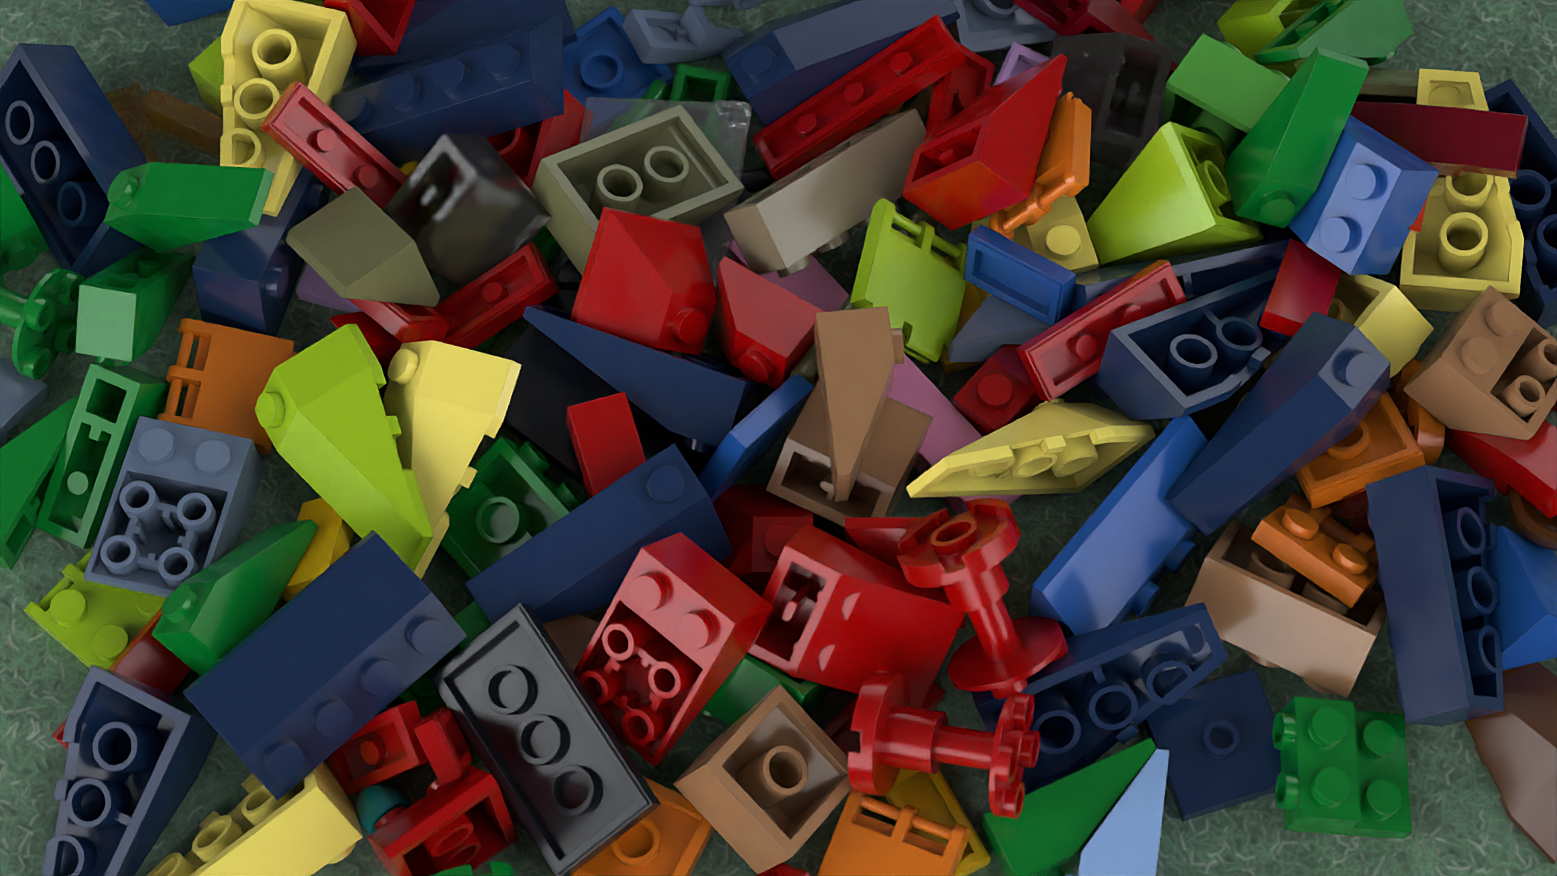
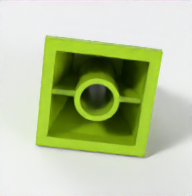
[1085,121,1264,268]

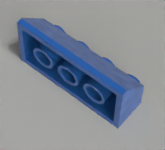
[1028,415,1209,638]

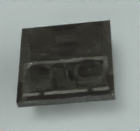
[1049,32,1175,171]
[382,134,552,288]

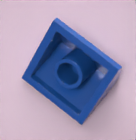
[1487,525,1557,671]

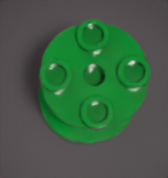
[0,267,86,380]

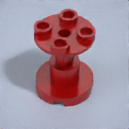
[896,498,1069,699]
[848,670,1040,819]

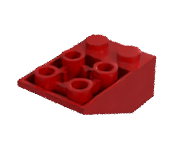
[901,53,1068,231]
[747,522,967,708]
[574,532,773,767]

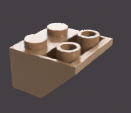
[1403,285,1557,441]
[766,380,934,527]

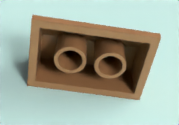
[1184,519,1388,698]

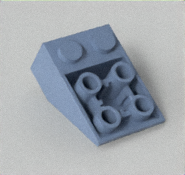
[83,416,265,598]

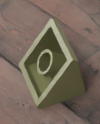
[285,186,440,307]

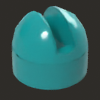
[355,783,411,834]

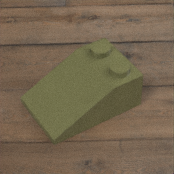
[528,104,744,276]

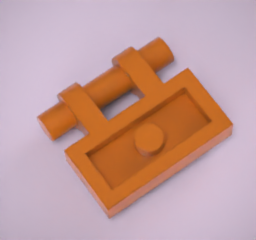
[1250,492,1379,608]

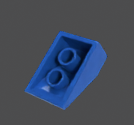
[1288,115,1440,275]

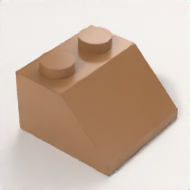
[673,684,852,874]

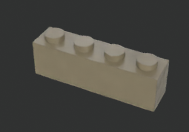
[723,108,926,278]

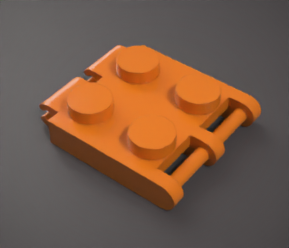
[989,92,1092,239]
[156,318,298,455]
[817,789,970,876]

